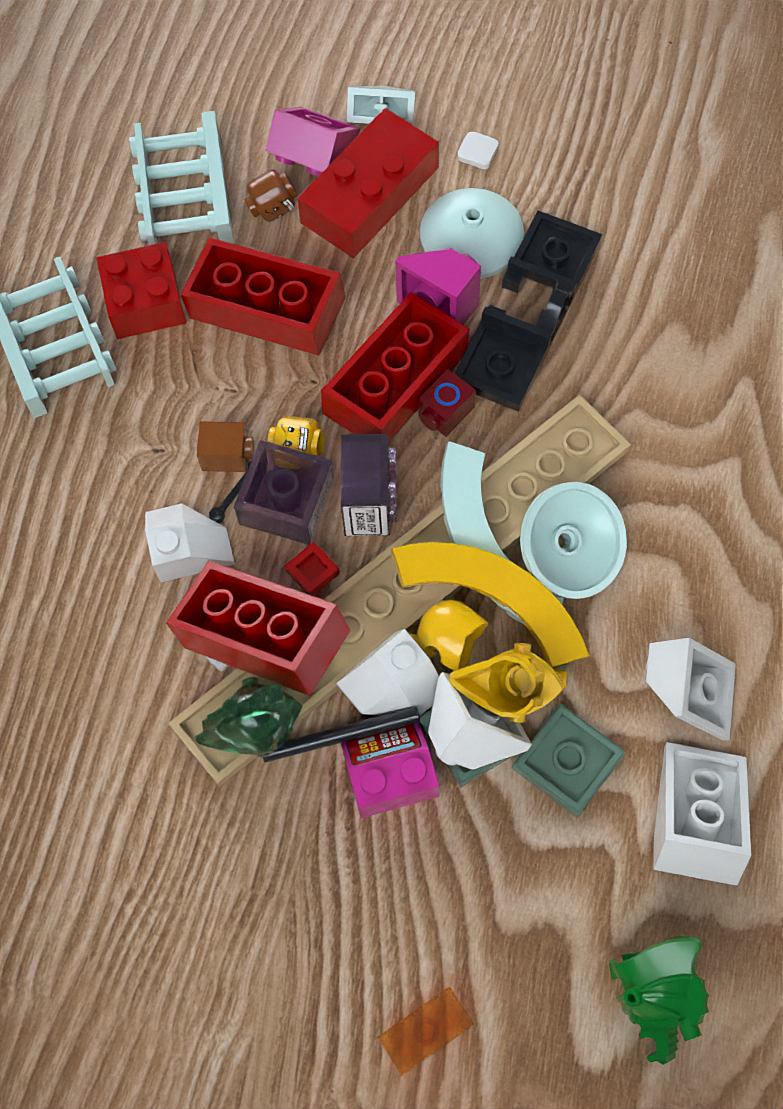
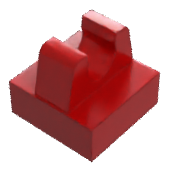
[284,542,340,596]

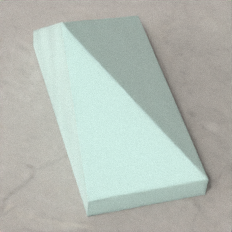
[346,86,415,125]

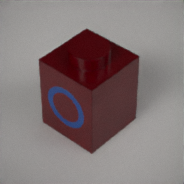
[418,369,476,437]

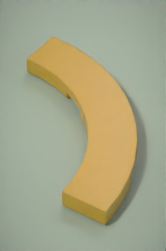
[391,542,589,668]

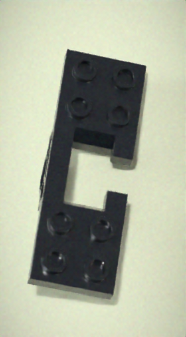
[454,210,603,412]

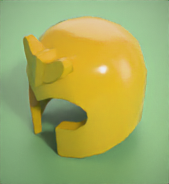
[410,599,488,671]

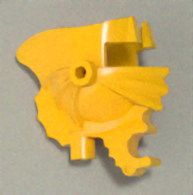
[449,643,568,723]

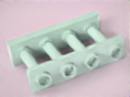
[129,111,234,245]
[0,257,116,418]

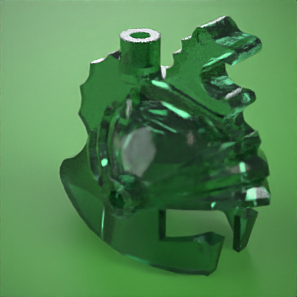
[195,677,302,757]

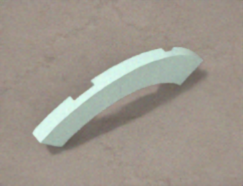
[440,441,564,624]

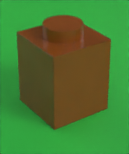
[197,421,254,472]

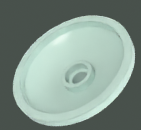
[420,188,524,279]
[520,482,627,599]

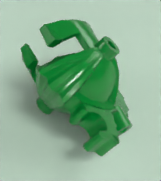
[608,936,709,1065]

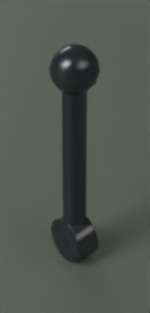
[209,460,262,524]

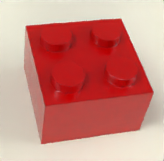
[96,242,186,339]

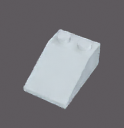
[653,742,751,886]

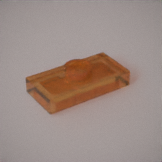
[378,987,474,1076]

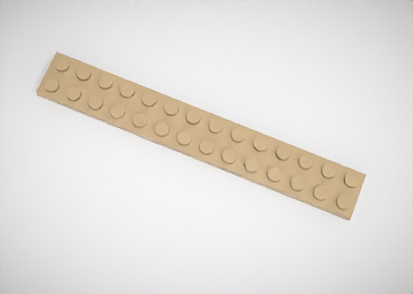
[168,395,631,787]

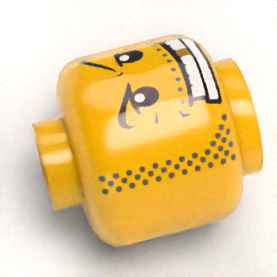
[268,416,325,466]

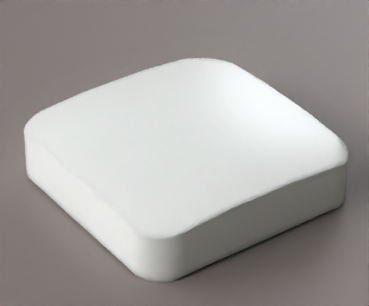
[457,132,499,170]

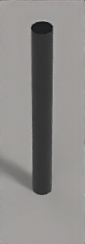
[261,706,421,763]

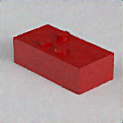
[297,108,439,259]
[180,237,346,356]
[321,292,470,445]
[166,561,351,696]

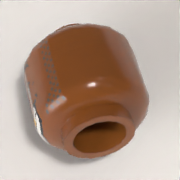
[244,169,298,222]

